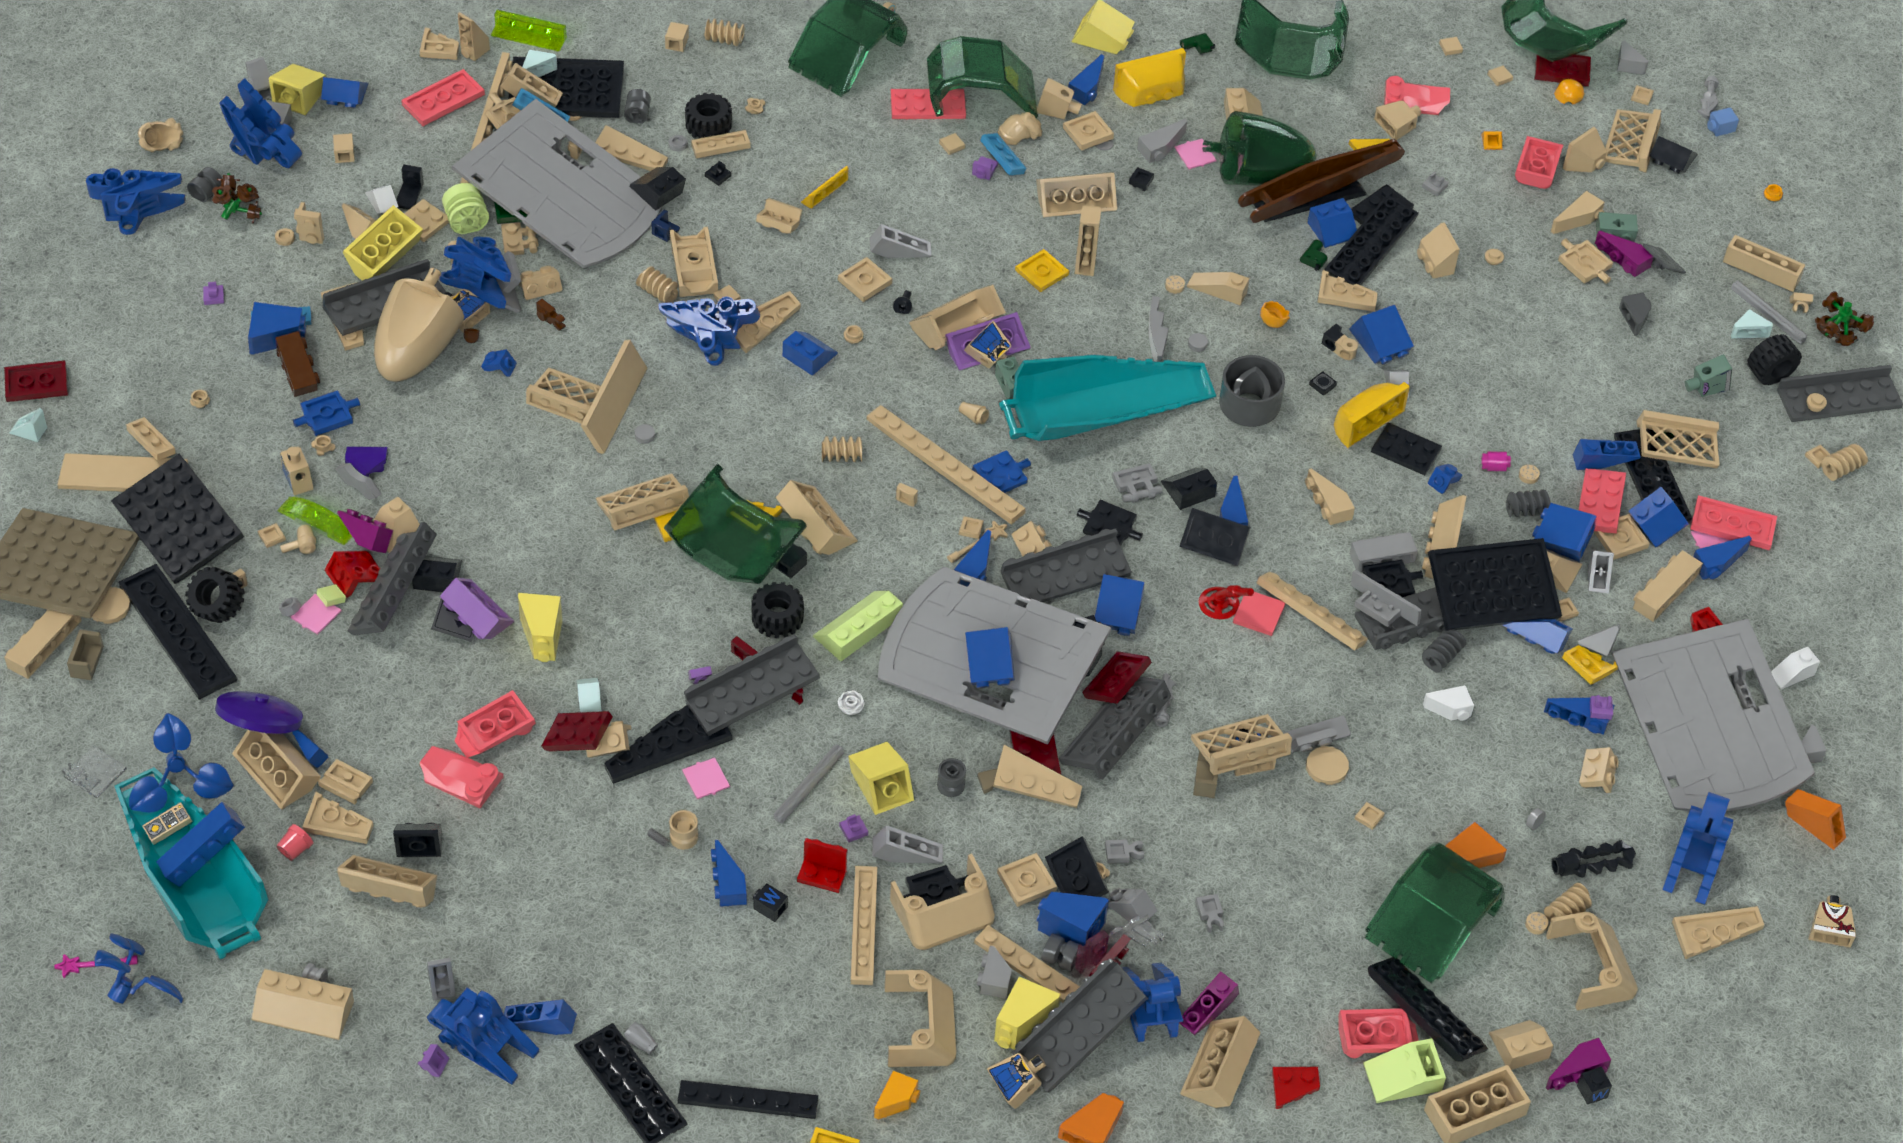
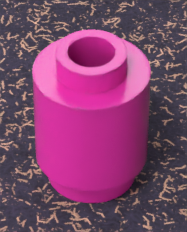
[1481,451,1511,471]

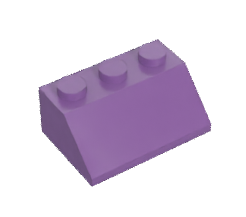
[440,578,514,639]

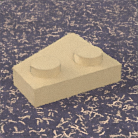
[420,27,459,60]

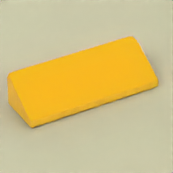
[801,166,849,209]

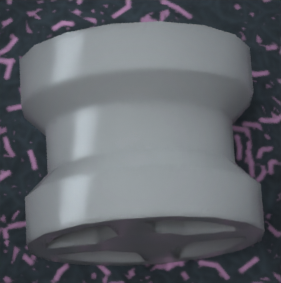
[302,963,328,982]

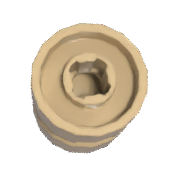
[669,810,698,850]

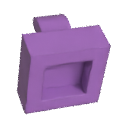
[203,281,224,305]
[688,666,712,684]
[1590,695,1613,720]
[839,814,868,843]
[418,1044,450,1077]

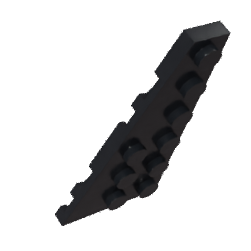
[604,704,732,784]

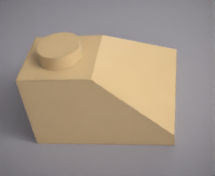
[1563,127,1607,172]
[373,497,420,553]
[1546,549,1582,593]

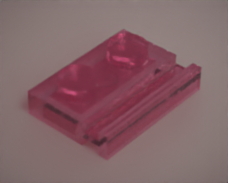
[1075,930,1109,974]

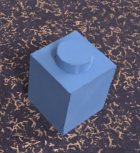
[1707,108,1739,136]

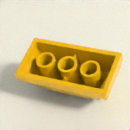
[1113,48,1186,107]
[1334,382,1410,448]

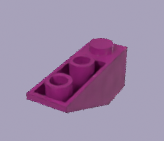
[1595,231,1654,277]
[337,509,393,554]
[1179,971,1239,1035]
[1546,1038,1611,1090]

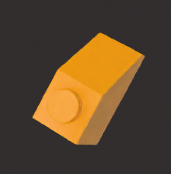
[874,1071,921,1120]

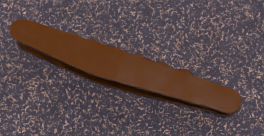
[1238,139,1405,223]

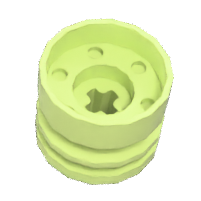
[442,183,489,234]

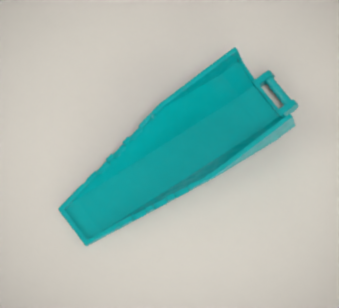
[999,355,1216,441]
[114,767,268,960]

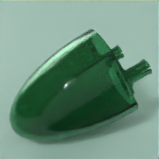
[1202,111,1317,186]

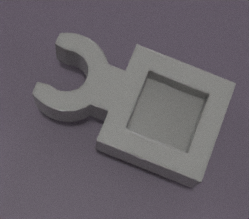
[1105,839,1144,864]
[1195,894,1224,933]

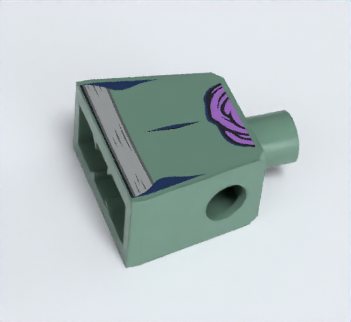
[1685,354,1732,397]

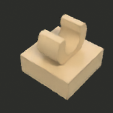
[1790,292,1813,313]

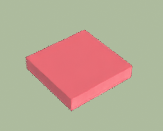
[1233,592,1285,636]

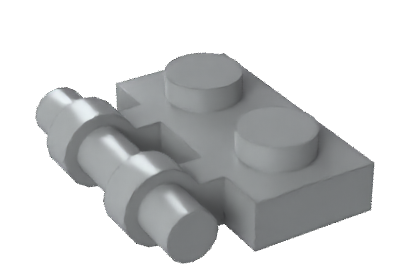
[1112,463,1162,503]

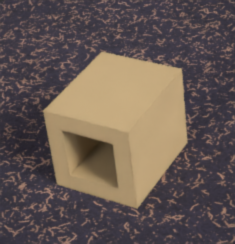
[665,22,689,52]
[333,133,355,163]

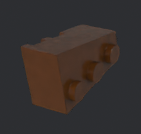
[275,331,320,397]

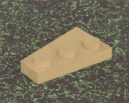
[1317,270,1378,312]
[302,792,373,844]

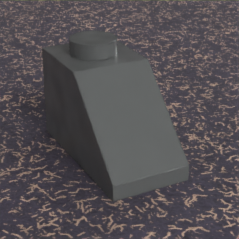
[1619,292,1652,336]

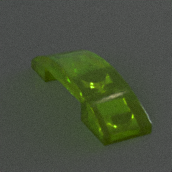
[277,497,352,545]

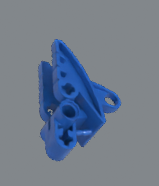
[219,78,302,168]
[86,168,186,235]
[439,236,511,309]
[659,296,760,366]
[1663,792,1733,905]
[1122,963,1183,1042]
[427,988,539,1085]

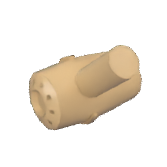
[280,525,316,554]

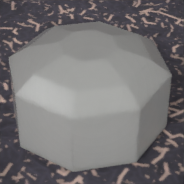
[279,597,301,616]

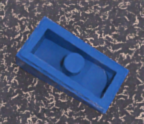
[292,729,328,768]

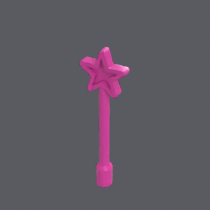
[54,954,138,978]

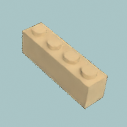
[1075,205,1101,276]
[1723,235,1805,292]
[1633,550,1703,622]
[4,609,82,679]

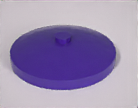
[215,691,303,734]

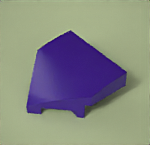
[345,446,388,477]

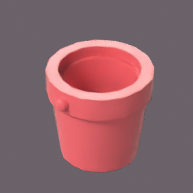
[276,824,313,861]

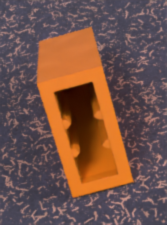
[1785,789,1846,850]
[1436,822,1507,875]
[1058,1093,1124,1143]

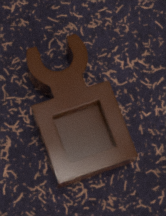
[536,299,566,331]

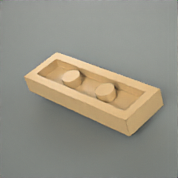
[691,130,751,158]
[126,417,176,461]

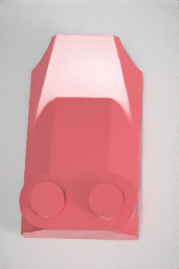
[1384,76,1450,115]
[1515,136,1563,189]
[454,690,536,758]
[419,746,503,808]
[1338,1008,1419,1058]

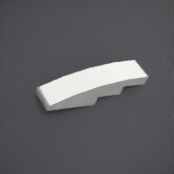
[1149,296,1169,362]

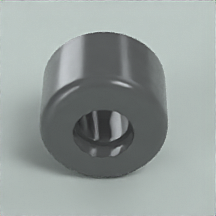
[1219,355,1285,427]

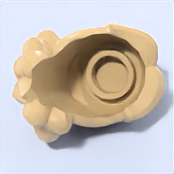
[998,112,1042,145]
[138,118,183,152]

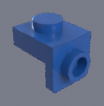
[481,349,517,377]
[1428,464,1462,494]

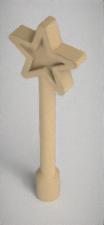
[947,521,1008,563]

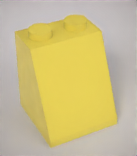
[1071,0,1135,54]
[269,64,326,115]
[518,593,562,662]
[848,742,914,815]
[994,977,1061,1050]

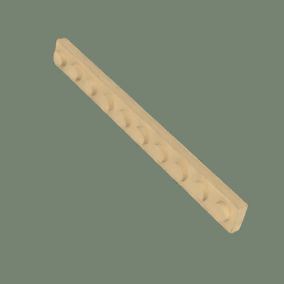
[460,52,513,184]
[867,405,1025,525]

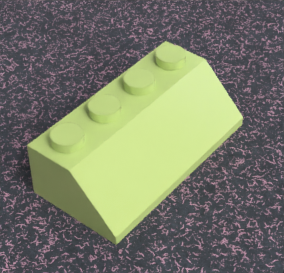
[813,591,903,661]

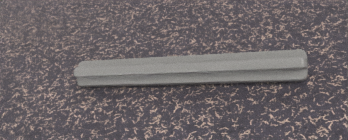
[1731,281,1807,344]
[774,744,844,823]

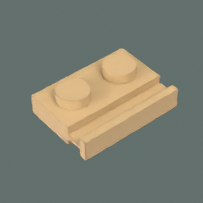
[318,759,373,805]

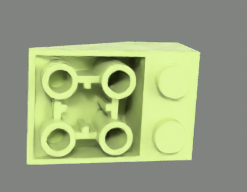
[1363,1038,1446,1103]

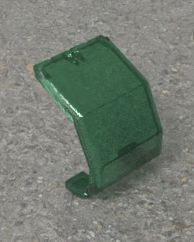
[788,0,908,97]
[1234,0,1349,80]
[1501,0,1627,62]
[927,36,1038,118]
[664,463,807,584]
[1365,842,1505,984]

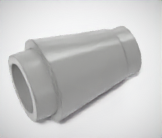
[624,1022,658,1055]

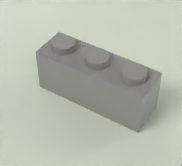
[1349,532,1418,572]

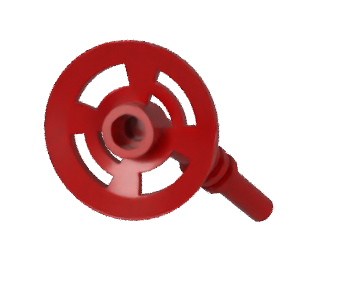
[1198,585,1254,620]

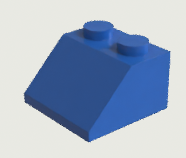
[321,77,369,108]
[1307,198,1357,248]
[782,331,838,376]
[1628,487,1689,548]

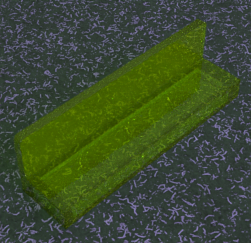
[491,10,567,51]

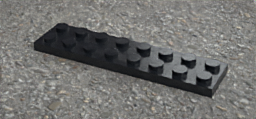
[119,564,237,700]

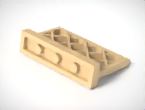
[1605,109,1661,172]
[526,368,601,424]
[1637,410,1719,468]
[596,473,691,531]
[1191,714,1292,776]

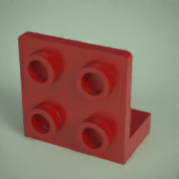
[324,551,380,598]
[797,838,848,893]

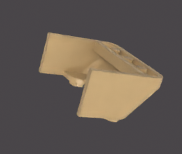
[909,285,1006,350]
[890,854,995,950]
[1546,912,1638,1010]
[885,970,956,1067]

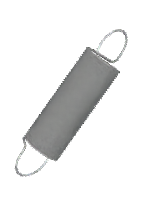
[644,828,673,848]

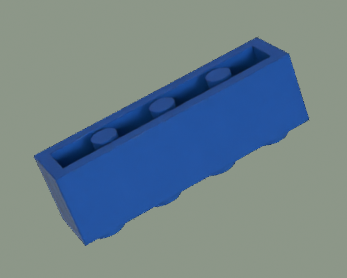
[156,802,245,887]

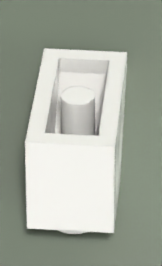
[365,185,398,214]
[1771,647,1820,689]
[1423,686,1474,721]

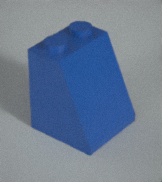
[248,302,306,355]
[1349,305,1414,365]
[1532,503,1597,562]
[1095,574,1144,636]
[965,627,1015,688]
[1036,891,1109,954]

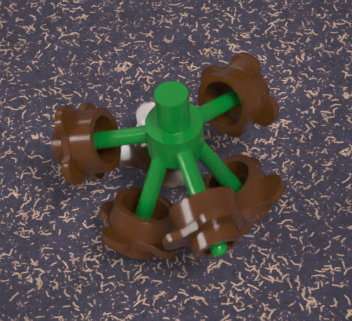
[212,173,262,224]
[1815,291,1874,346]

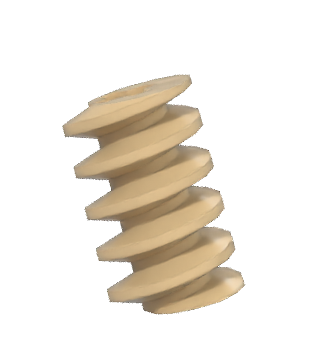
[704,18,745,46]
[636,266,678,303]
[822,436,862,462]
[1822,444,1868,481]
[1544,883,1592,922]

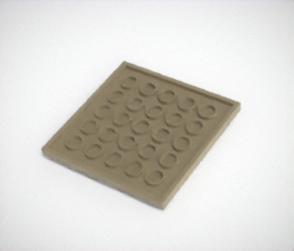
[0,508,140,619]

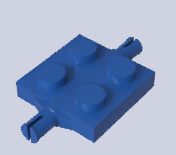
[293,390,360,436]
[972,450,1031,493]

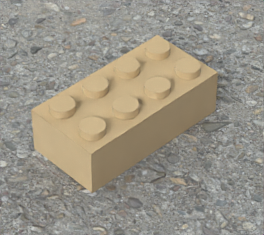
[1424,1065,1531,1143]

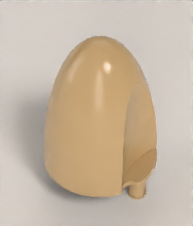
[374,268,464,382]

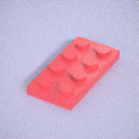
[401,69,485,126]
[891,89,966,119]
[1579,468,1626,534]
[1690,495,1777,550]

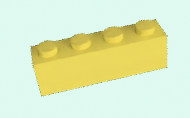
[343,205,423,281]

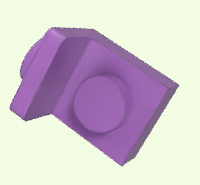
[972,156,998,180]

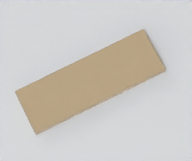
[581,340,647,454]
[57,453,188,492]

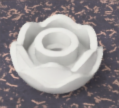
[838,690,865,715]

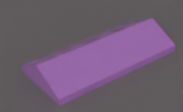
[945,312,1031,370]

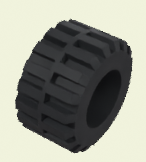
[685,93,732,139]
[1747,334,1802,386]
[185,567,245,623]
[752,582,804,638]

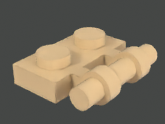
[501,222,539,255]

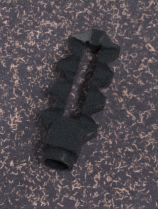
[1551,840,1636,878]

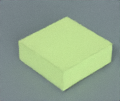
[317,584,346,607]

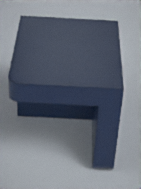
[651,209,680,242]

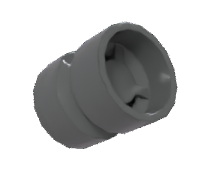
[624,89,651,124]
[187,167,222,203]
[937,758,966,797]
[1041,933,1082,972]

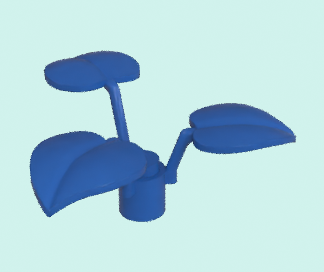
[129,713,234,813]
[95,933,183,1004]

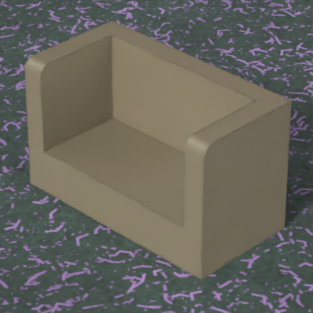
[67,630,104,680]
[1193,751,1218,798]

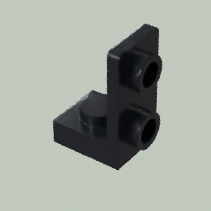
[396,164,424,209]

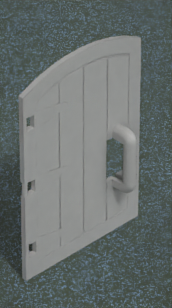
[452,99,662,268]
[878,567,1111,744]
[1612,619,1815,811]

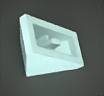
[523,50,557,77]
[1731,309,1773,339]
[9,408,47,442]
[576,678,602,712]

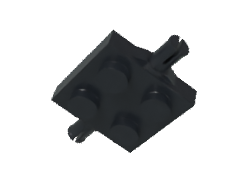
[1077,500,1143,547]
[1355,559,1423,598]
[903,865,968,906]

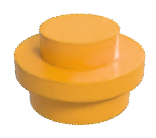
[1764,184,1783,201]

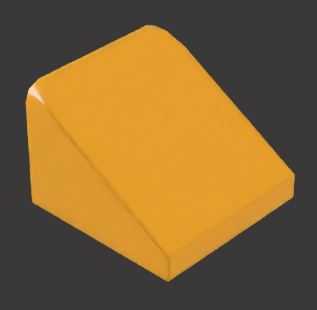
[1481,131,1502,150]

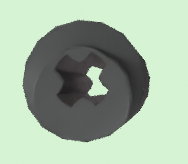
[1506,489,1551,518]
[1422,629,1466,673]

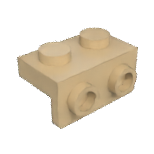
[756,198,802,234]
[294,202,324,244]
[519,266,562,300]
[1011,521,1052,557]
[586,721,632,758]
[1579,747,1619,793]

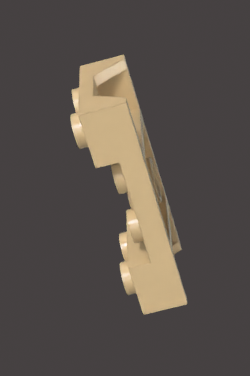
[670,227,718,297]

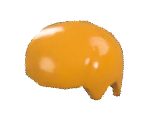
[1554,79,1585,105]
[1260,301,1290,328]

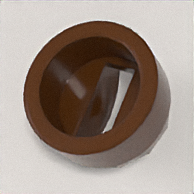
[463,328,480,344]

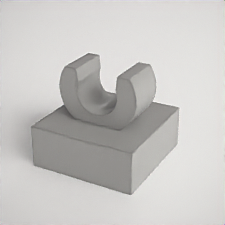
[1422,172,1448,196]

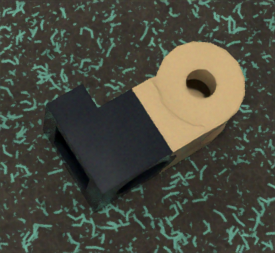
[1321,324,1358,360]

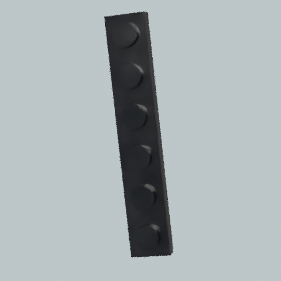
[678,1080,818,1119]

